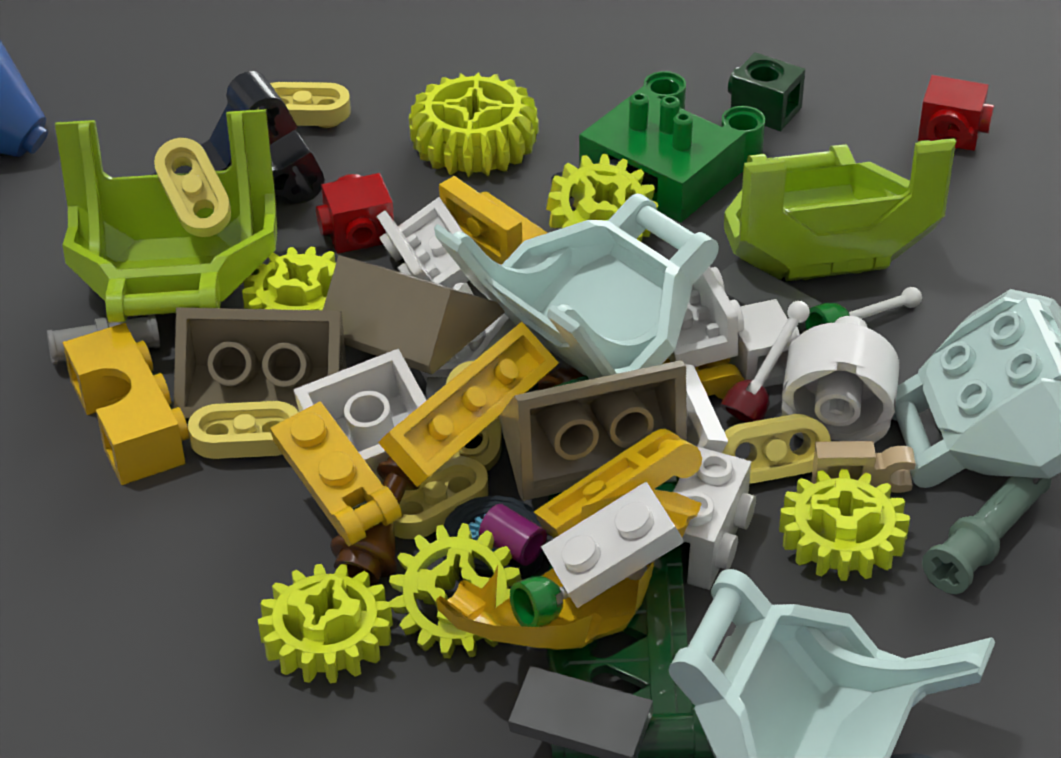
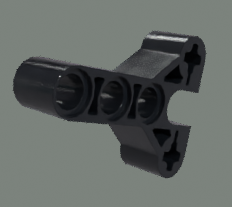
[152,71,325,203]

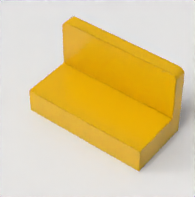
[439,176,548,265]

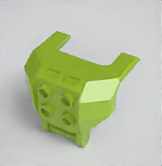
[55,109,277,323]
[724,138,956,281]

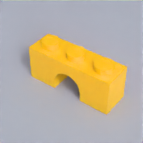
[62,323,190,485]

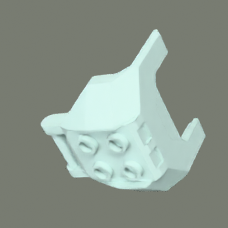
[434,194,719,379]
[892,289,1061,488]
[669,569,995,758]

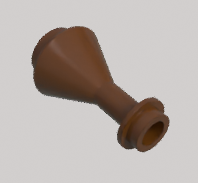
[330,456,420,586]

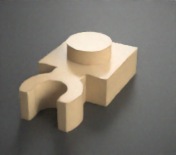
[811,441,916,493]

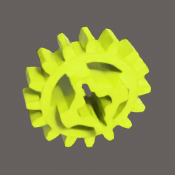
[546,154,658,242]
[242,247,336,310]
[779,469,910,581]
[389,523,522,659]
[258,564,393,683]

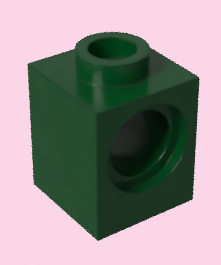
[727,52,805,132]

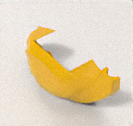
[436,489,702,650]

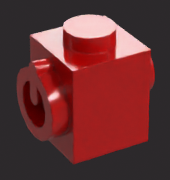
[918,75,995,151]
[316,173,394,254]

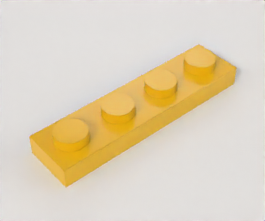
[378,322,559,487]

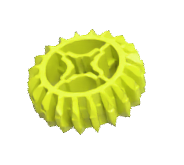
[409,72,539,177]

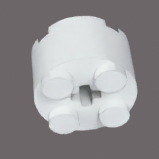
[782,316,899,443]

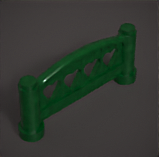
[545,476,715,758]

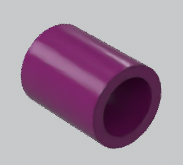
[479,504,547,566]

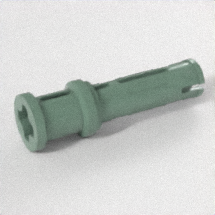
[922,476,1052,594]

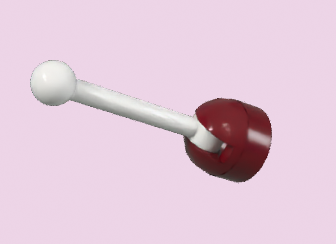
[720,301,810,423]

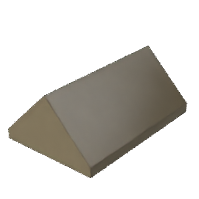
[323,255,505,375]
[174,308,347,418]
[499,360,687,501]

